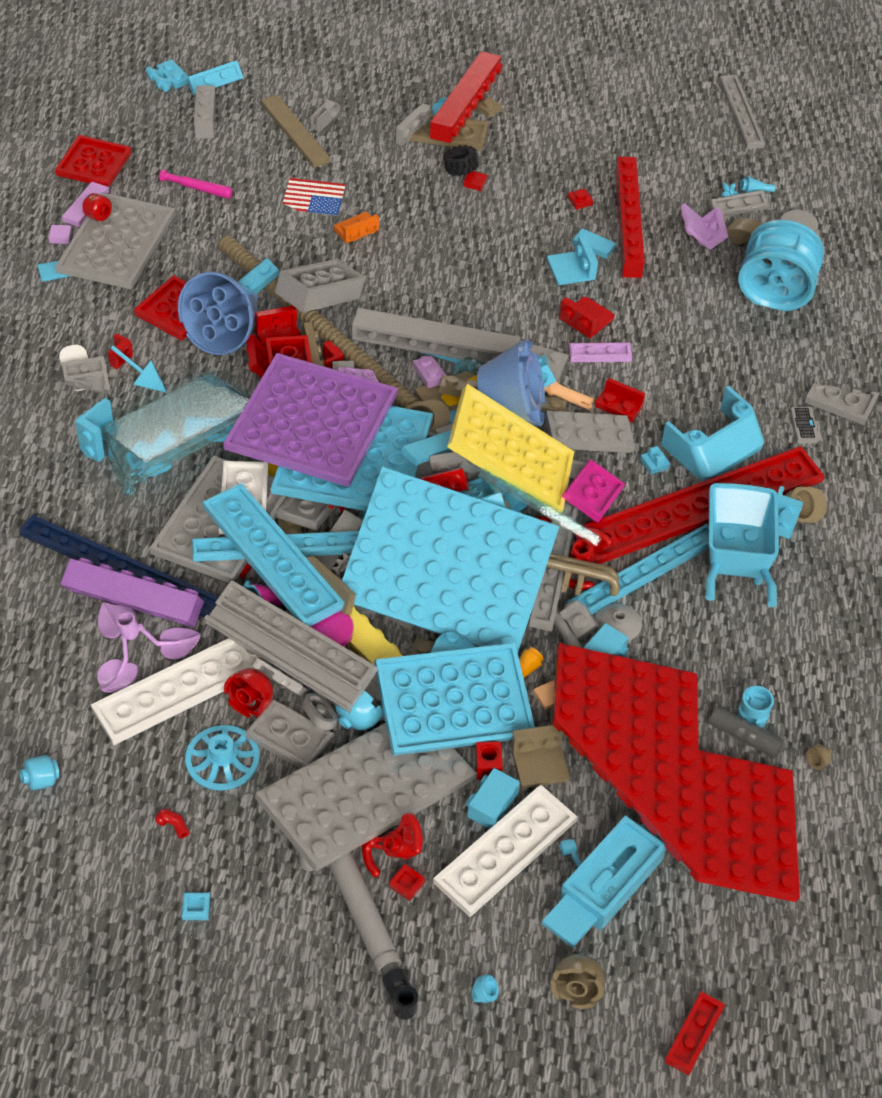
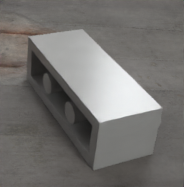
[194,85,216,138]

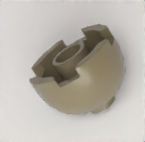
[550,954,605,1009]

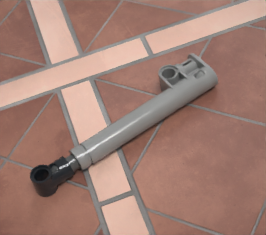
[294,847,418,1020]

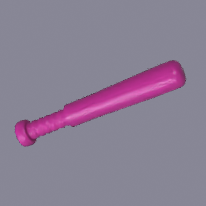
[159,170,233,199]

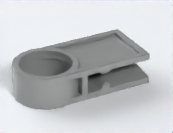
[310,100,339,133]

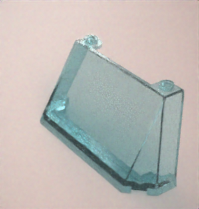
[101,373,252,498]

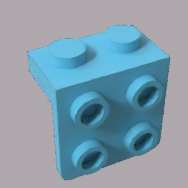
[75,398,114,462]

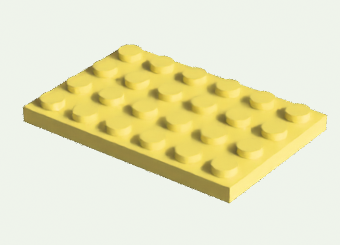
[447,384,574,516]

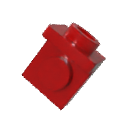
[108,333,133,370]

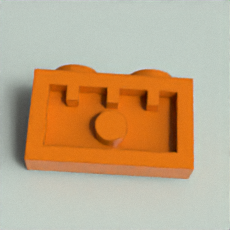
[334,211,379,244]

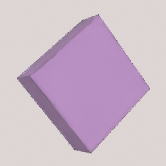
[49,225,72,244]

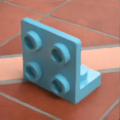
[547,235,598,285]

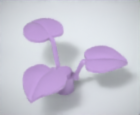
[97,602,200,692]

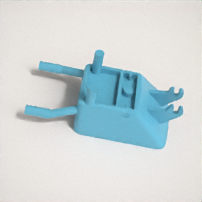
[705,483,779,607]

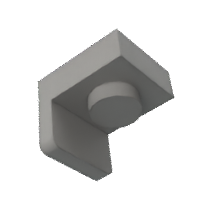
[559,600,599,640]

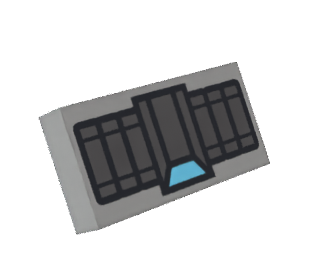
[790,407,819,444]

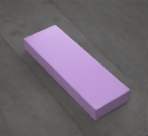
[62,182,109,227]
[568,342,632,362]

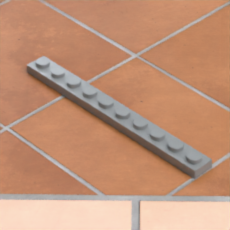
[529,460,587,632]

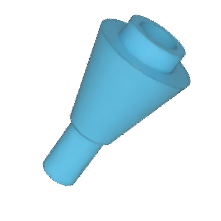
[740,176,776,193]

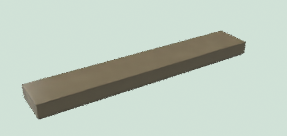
[261,95,330,168]

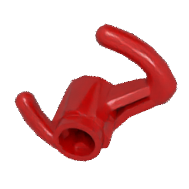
[564,527,613,590]
[362,813,423,877]

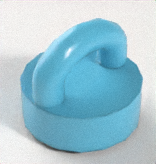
[471,974,499,1003]

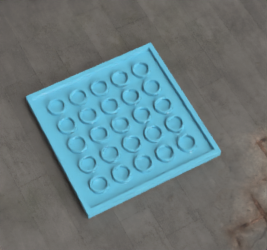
[271,406,433,511]

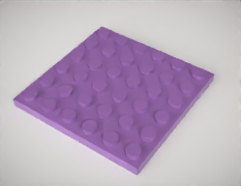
[223,353,398,487]

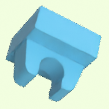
[640,446,670,475]

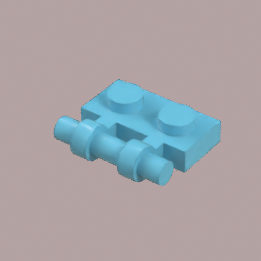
[145,59,189,92]

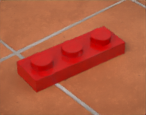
[664,991,725,1076]

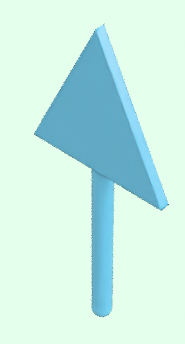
[111,346,166,392]

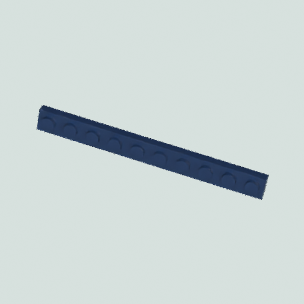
[19,515,219,618]

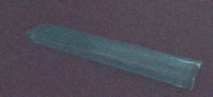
[478,468,601,546]

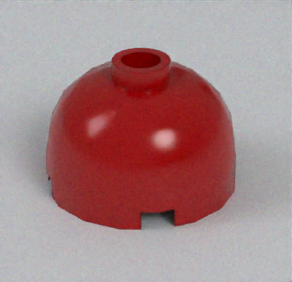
[224,668,274,718]

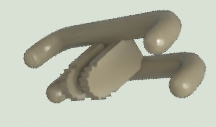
[546,553,620,596]

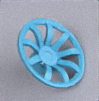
[185,725,260,791]

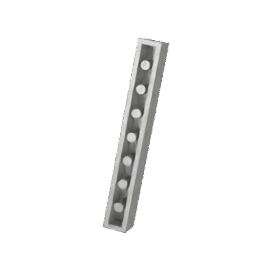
[352,308,521,364]

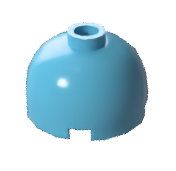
[335,691,384,730]

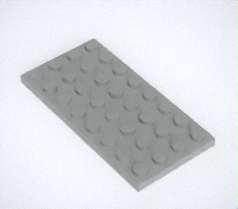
[255,723,477,872]

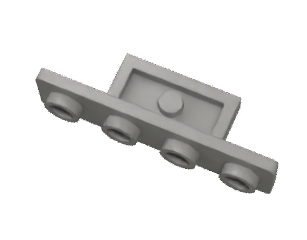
[416,452,484,479]

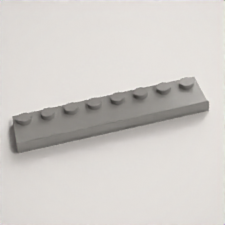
[204,580,379,713]

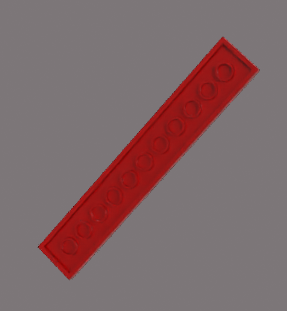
[574,446,825,564]

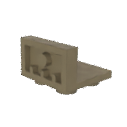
[511,725,570,788]

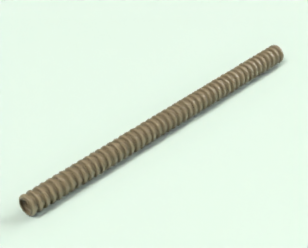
[218,235,422,408]

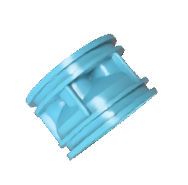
[738,220,824,311]

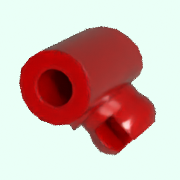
[155,808,190,839]

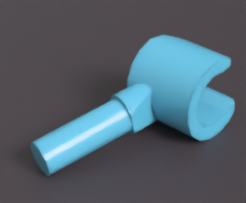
[559,839,582,867]

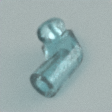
[453,357,484,375]

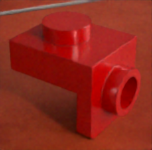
[323,340,344,369]

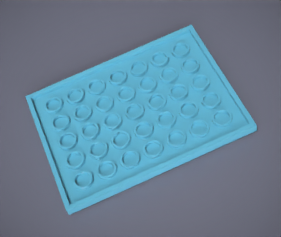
[342,467,560,653]

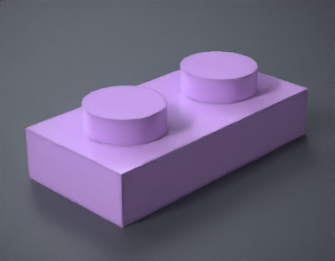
[412,355,447,388]

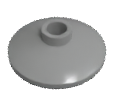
[596,603,642,641]

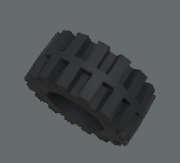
[443,145,479,176]

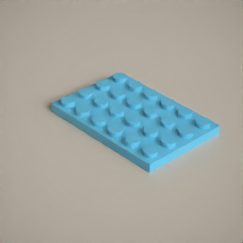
[374,643,535,756]

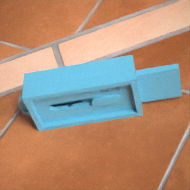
[542,815,666,948]

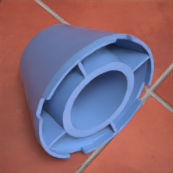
[477,339,545,427]

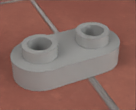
[302,693,338,731]

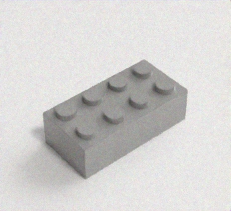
[275,259,365,313]

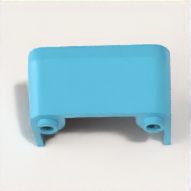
[661,386,764,481]

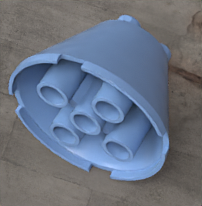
[178,272,258,355]

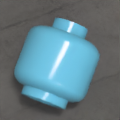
[19,755,59,790]

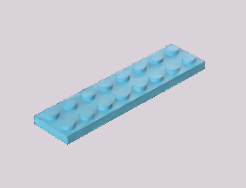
[202,483,345,627]

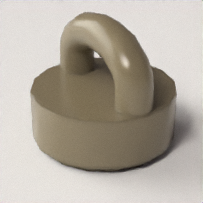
[805,744,833,770]

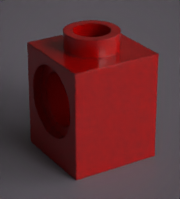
[475,742,503,780]

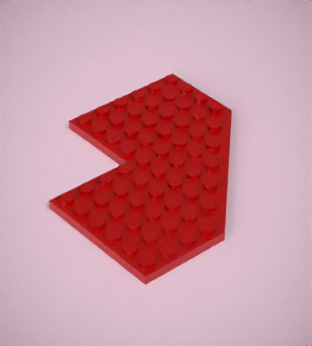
[552,643,800,902]

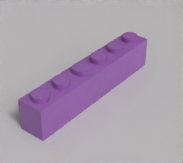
[60,558,204,628]

